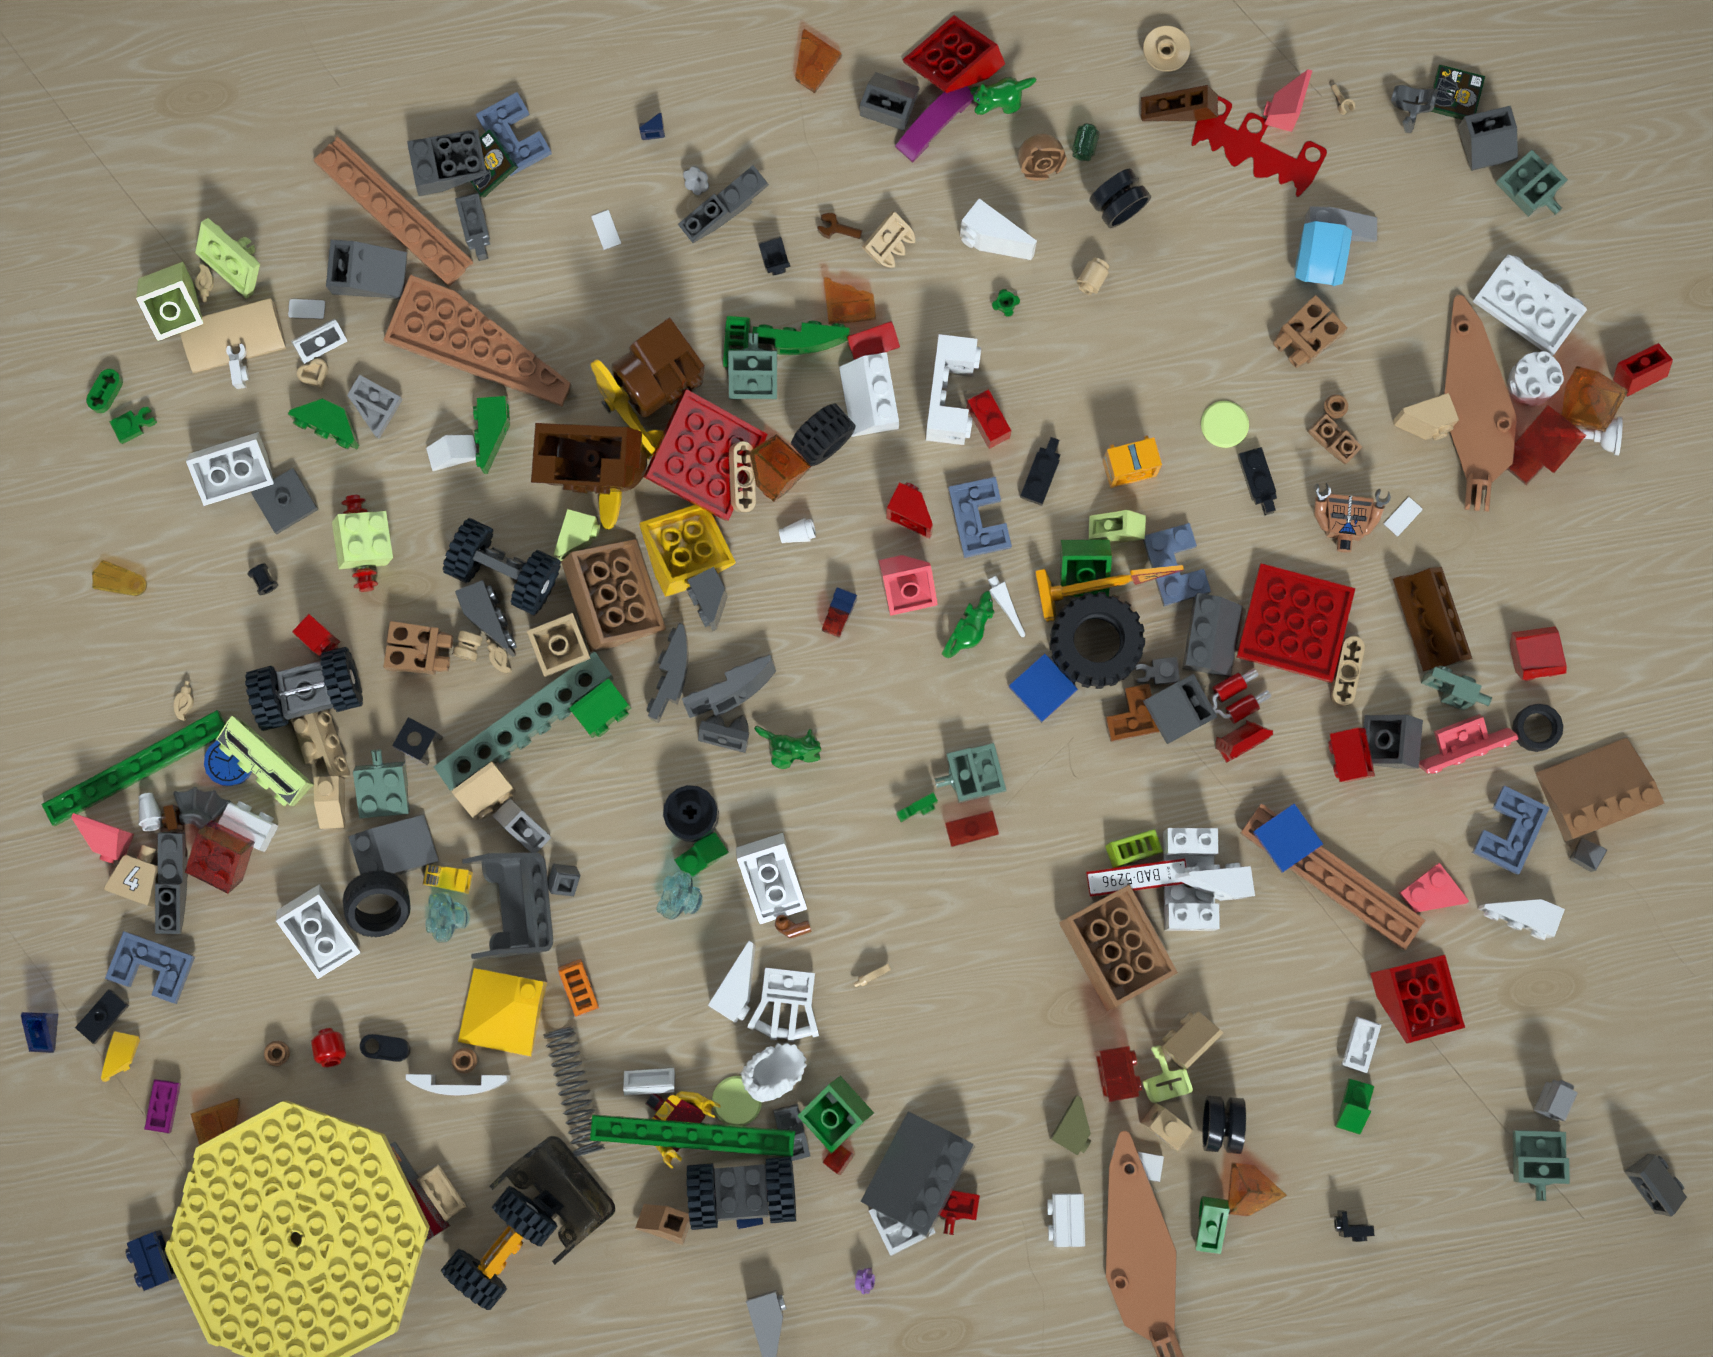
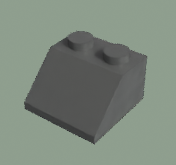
[1364,715,1423,769]
[1624,1154,1687,1217]

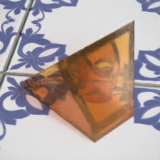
[1228,1163,1287,1216]

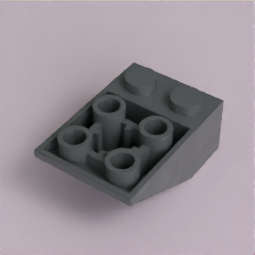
[407,129,487,196]
[326,240,408,299]
[455,580,517,657]

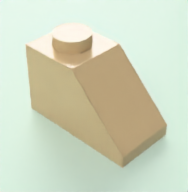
[314,776,345,829]

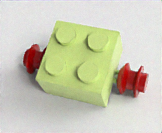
[332,495,393,592]

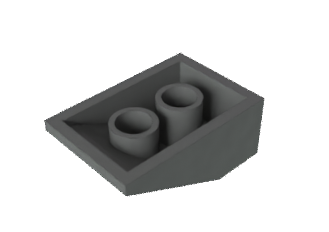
[348,815,439,876]

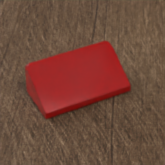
[847,321,900,360]

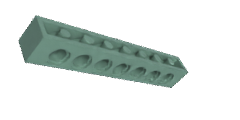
[433,652,614,791]

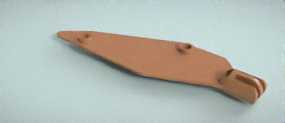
[1444,295,1517,512]
[1106,1131,1184,1357]

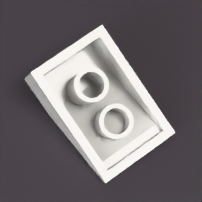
[960,199,1037,260]
[736,833,807,924]
[276,884,360,978]
[708,941,755,1022]

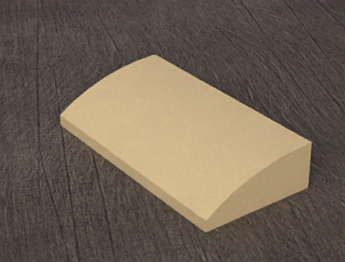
[180,298,286,373]

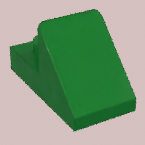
[674,832,729,881]
[1335,1078,1374,1135]

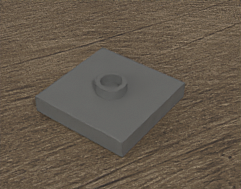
[251,468,318,535]

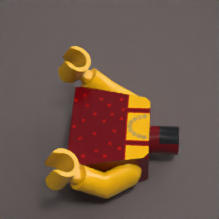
[645,1091,721,1168]

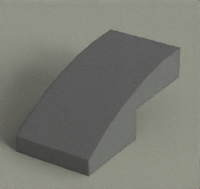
[773,1103,811,1161]

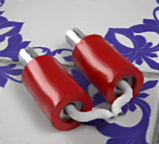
[1212,669,1271,724]

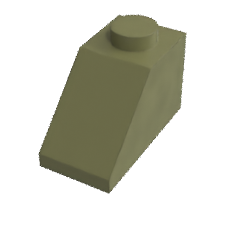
[1050,1095,1091,1155]

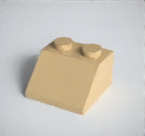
[1393,393,1459,440]
[527,613,591,677]
[451,762,516,820]
[1161,1011,1223,1069]

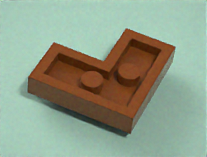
[1105,684,1159,742]

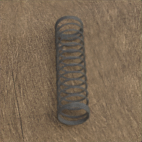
[543,1026,605,1157]

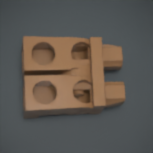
[1273,295,1348,368]
[383,621,454,675]

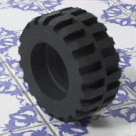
[1049,592,1145,689]

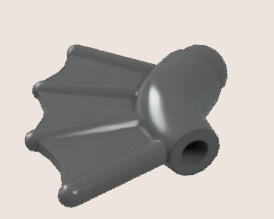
[173,787,232,836]

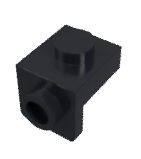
[758,236,791,275]
[1334,1210,1375,1242]

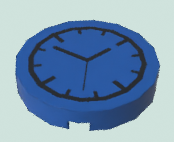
[204,740,252,786]

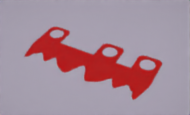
[1192,96,1327,197]

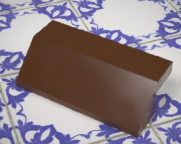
[1393,567,1473,672]

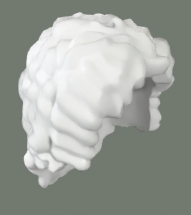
[741,1043,807,1102]

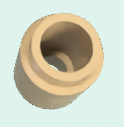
[1077,257,1109,295]

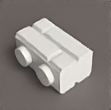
[291,319,347,364]
[216,801,278,852]
[1047,1193,1085,1247]

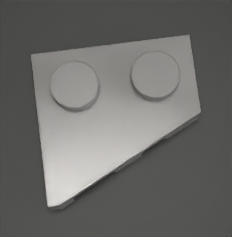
[348,375,403,439]

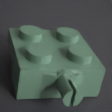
[1496,150,1568,217]
[728,333,778,399]
[1421,666,1492,711]
[934,743,1007,803]
[353,749,410,818]
[1513,1130,1570,1201]

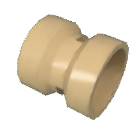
[452,631,483,662]

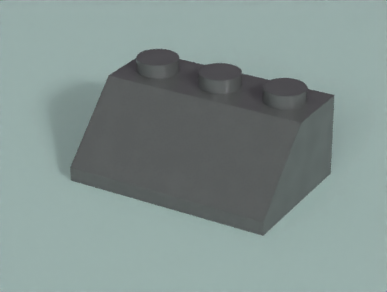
[1182,593,1242,677]

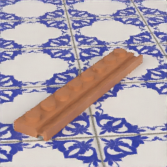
[313,136,473,287]
[1240,804,1426,950]

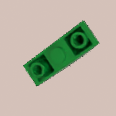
[288,398,359,449]

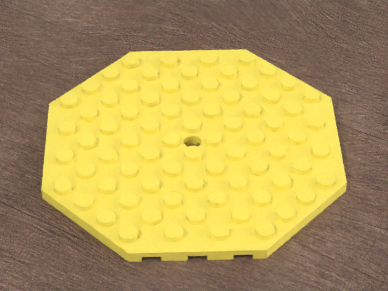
[165,1100,430,1357]

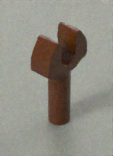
[817,213,863,239]

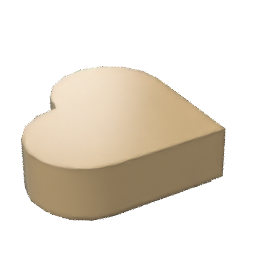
[297,358,329,389]

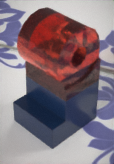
[822,587,857,638]

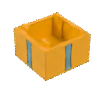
[1103,435,1162,488]

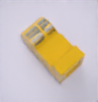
[423,865,473,894]

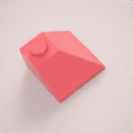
[1263,69,1312,132]
[878,555,938,616]
[71,813,134,864]

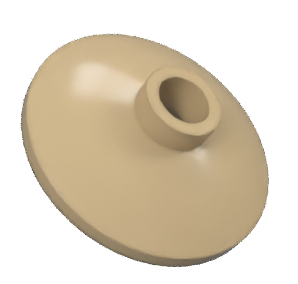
[1143,26,1191,71]

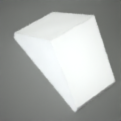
[426,435,478,471]

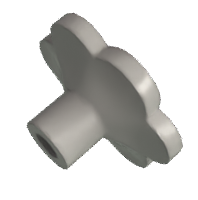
[683,166,709,195]

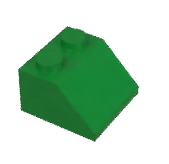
[1060,540,1112,596]
[569,678,631,738]
[797,1075,874,1153]

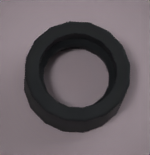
[1512,703,1564,752]

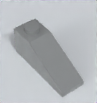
[1305,206,1377,242]
[746,1290,787,1357]

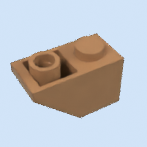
[635,1204,690,1245]

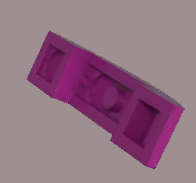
[895,86,974,163]

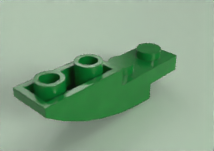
[752,321,850,355]

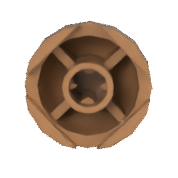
[1018,134,1067,181]

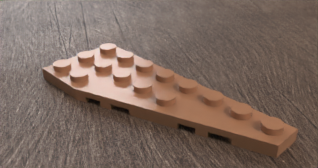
[383,275,572,407]

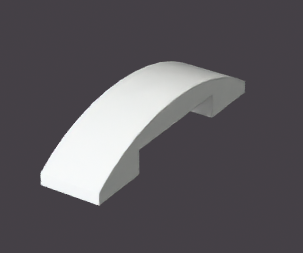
[406,1074,510,1095]

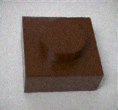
[161,804,184,832]

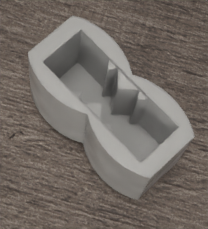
[1534,1080,1578,1121]

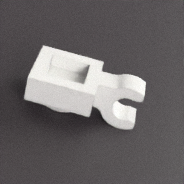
[226,344,249,389]

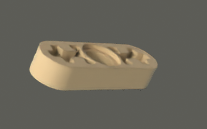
[729,442,756,513]
[1331,636,1365,707]

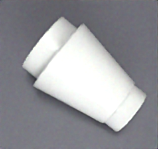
[779,518,816,543]
[138,793,163,831]

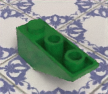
[473,396,510,474]

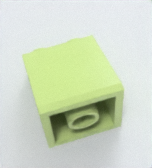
[136,262,203,341]

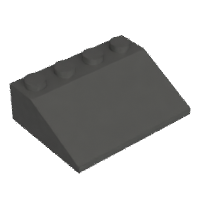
[860,1112,975,1238]

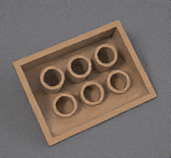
[561,539,666,652]
[1535,738,1665,842]
[1059,885,1178,1011]

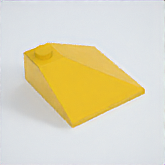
[639,505,736,597]
[458,968,547,1057]

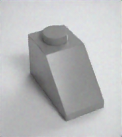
[493,798,551,853]

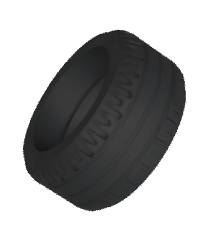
[343,870,411,938]

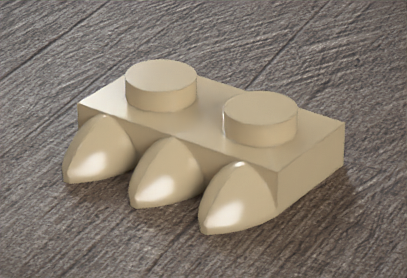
[862,212,915,268]

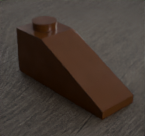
[1141,85,1218,121]

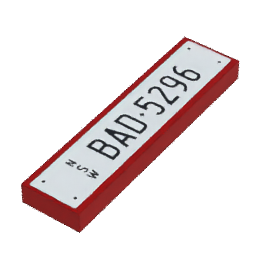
[1086,858,1187,897]

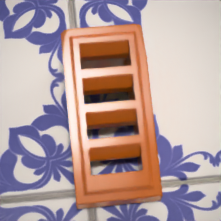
[558,959,599,1017]

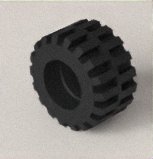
[791,403,856,466]

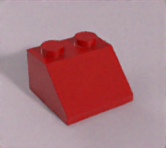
[886,482,933,539]

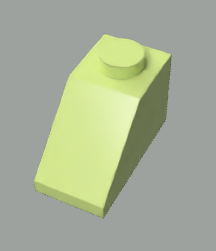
[554,509,600,561]
[1089,510,1146,542]

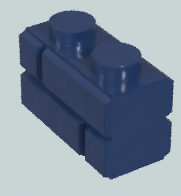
[125,1230,177,1291]

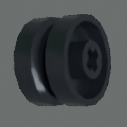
[1089,168,1151,228]
[663,785,719,842]
[1202,1095,1246,1154]

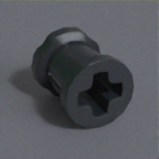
[247,563,278,596]

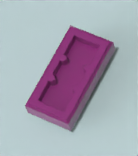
[144,1079,181,1133]

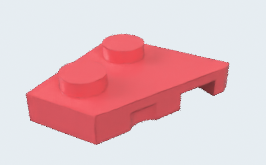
[1399,863,1469,913]

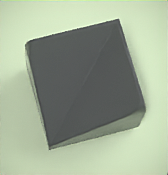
[1569,838,1607,872]
[548,864,581,897]

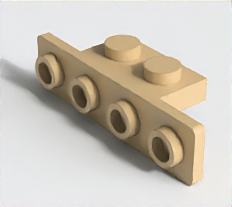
[291,709,350,778]

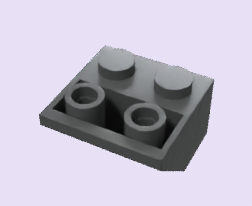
[860,72,920,131]
[1458,105,1518,171]
[686,567,728,631]
[1143,674,1217,744]

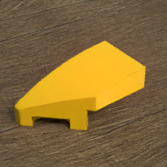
[101,1031,140,1082]

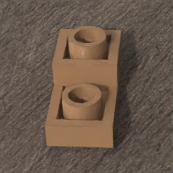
[1307,414,1362,464]

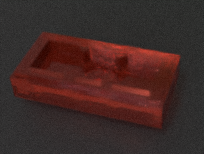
[1507,443,1543,485]
[945,810,999,848]

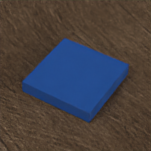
[1009,654,1078,723]
[1253,804,1323,873]

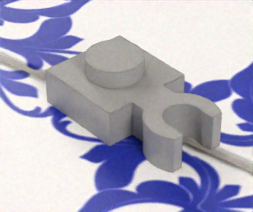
[1135,657,1180,685]

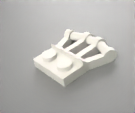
[747,968,819,1042]

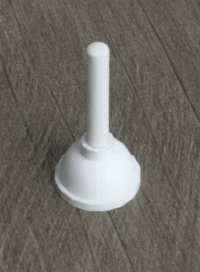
[1540,417,1623,456]

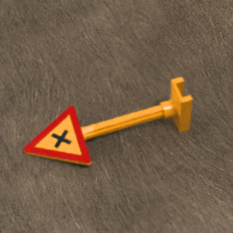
[1035,565,1184,622]

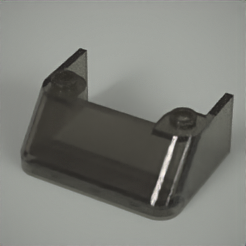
[490,1136,615,1265]

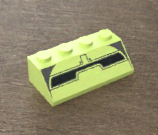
[216,716,314,806]

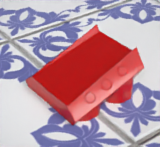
[1510,626,1567,681]
[1215,720,1273,763]

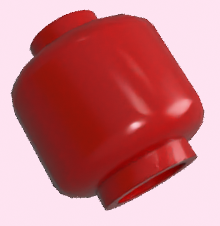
[311,1028,346,1068]

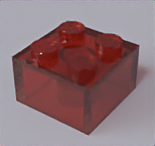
[1515,405,1587,473]
[185,820,255,894]
[1095,1046,1142,1102]

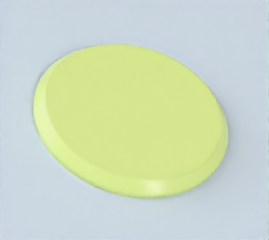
[1201,401,1249,448]
[712,1076,762,1126]

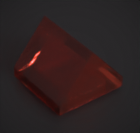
[822,1145,855,1175]

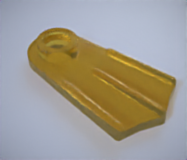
[92,560,147,596]

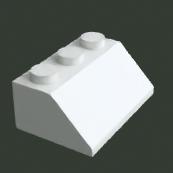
[839,352,899,437]
[186,432,274,506]

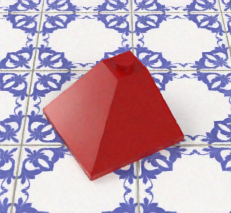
[902,15,1005,93]
[1370,955,1465,1044]

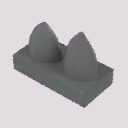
[698,714,749,753]

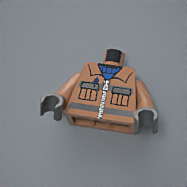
[1314,483,1391,553]

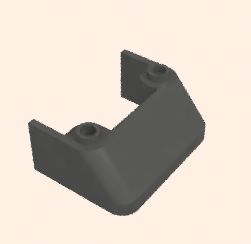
[462,853,553,959]

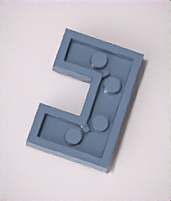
[476,92,552,176]
[948,477,1012,558]
[1143,523,1211,607]
[1472,785,1550,875]
[105,931,195,1004]

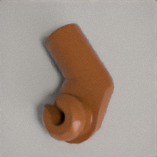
[775,915,812,938]

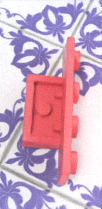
[1419,714,1518,774]

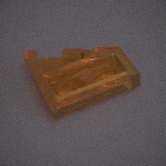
[795,29,842,93]
[824,277,876,325]
[191,1098,240,1145]

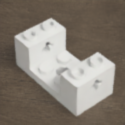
[926,334,981,445]
[1163,828,1220,931]

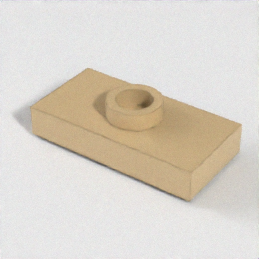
[417,1164,467,1221]

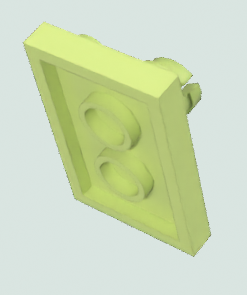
[195,218,260,299]

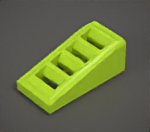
[1105,829,1163,868]

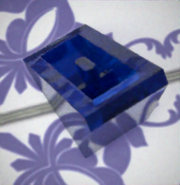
[20,1012,59,1053]

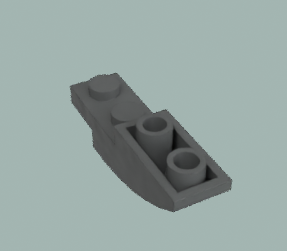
[678,165,769,243]
[646,623,689,723]
[682,655,776,718]
[155,832,188,934]

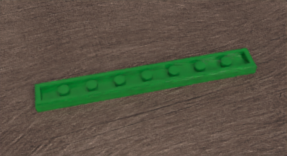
[41,710,226,826]
[590,1114,795,1157]

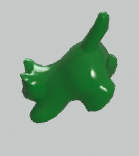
[970,77,1037,115]
[754,726,821,769]

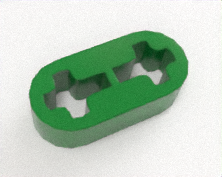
[86,369,123,413]

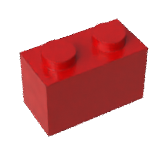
[1613,343,1673,397]
[966,389,1012,449]
[292,614,341,656]
[1328,727,1375,783]

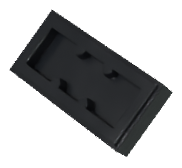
[75,989,129,1044]

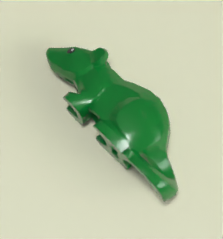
[942,591,995,658]

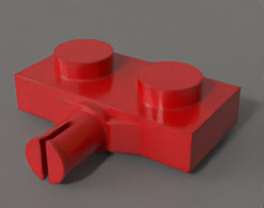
[940,1191,980,1235]

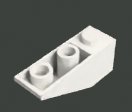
[1175,863,1255,901]
[1478,899,1565,940]

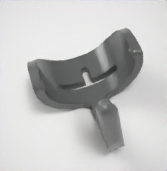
[1391,85,1438,134]

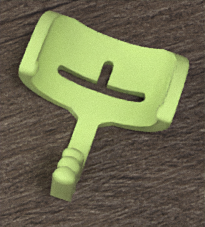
[1143,1045,1193,1103]

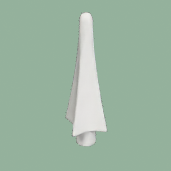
[988,576,1025,637]

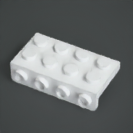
[1473,255,1587,356]

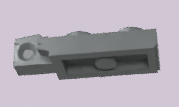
[455,193,491,261]

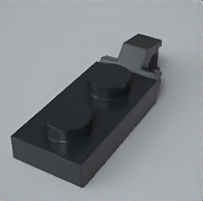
[1020,437,1061,506]
[1237,447,1277,516]

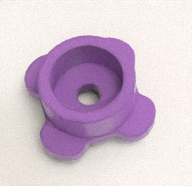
[855,1268,875,1294]

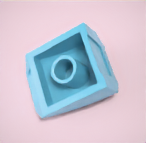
[1294,221,1352,286]

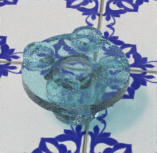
[656,871,703,920]
[425,892,470,942]

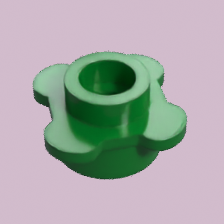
[992,289,1020,317]

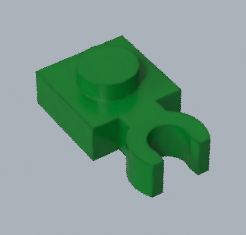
[109,407,157,444]
[896,792,938,822]

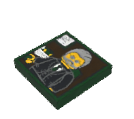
[1430,64,1485,120]
[470,129,518,198]

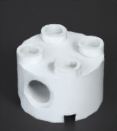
[1507,351,1564,406]

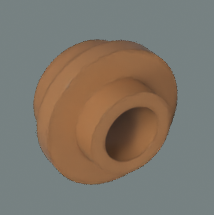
[1324,395,1348,419]
[264,1041,290,1066]
[452,1048,477,1073]

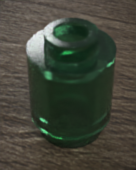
[1071,123,1100,161]

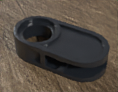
[359,1034,410,1062]

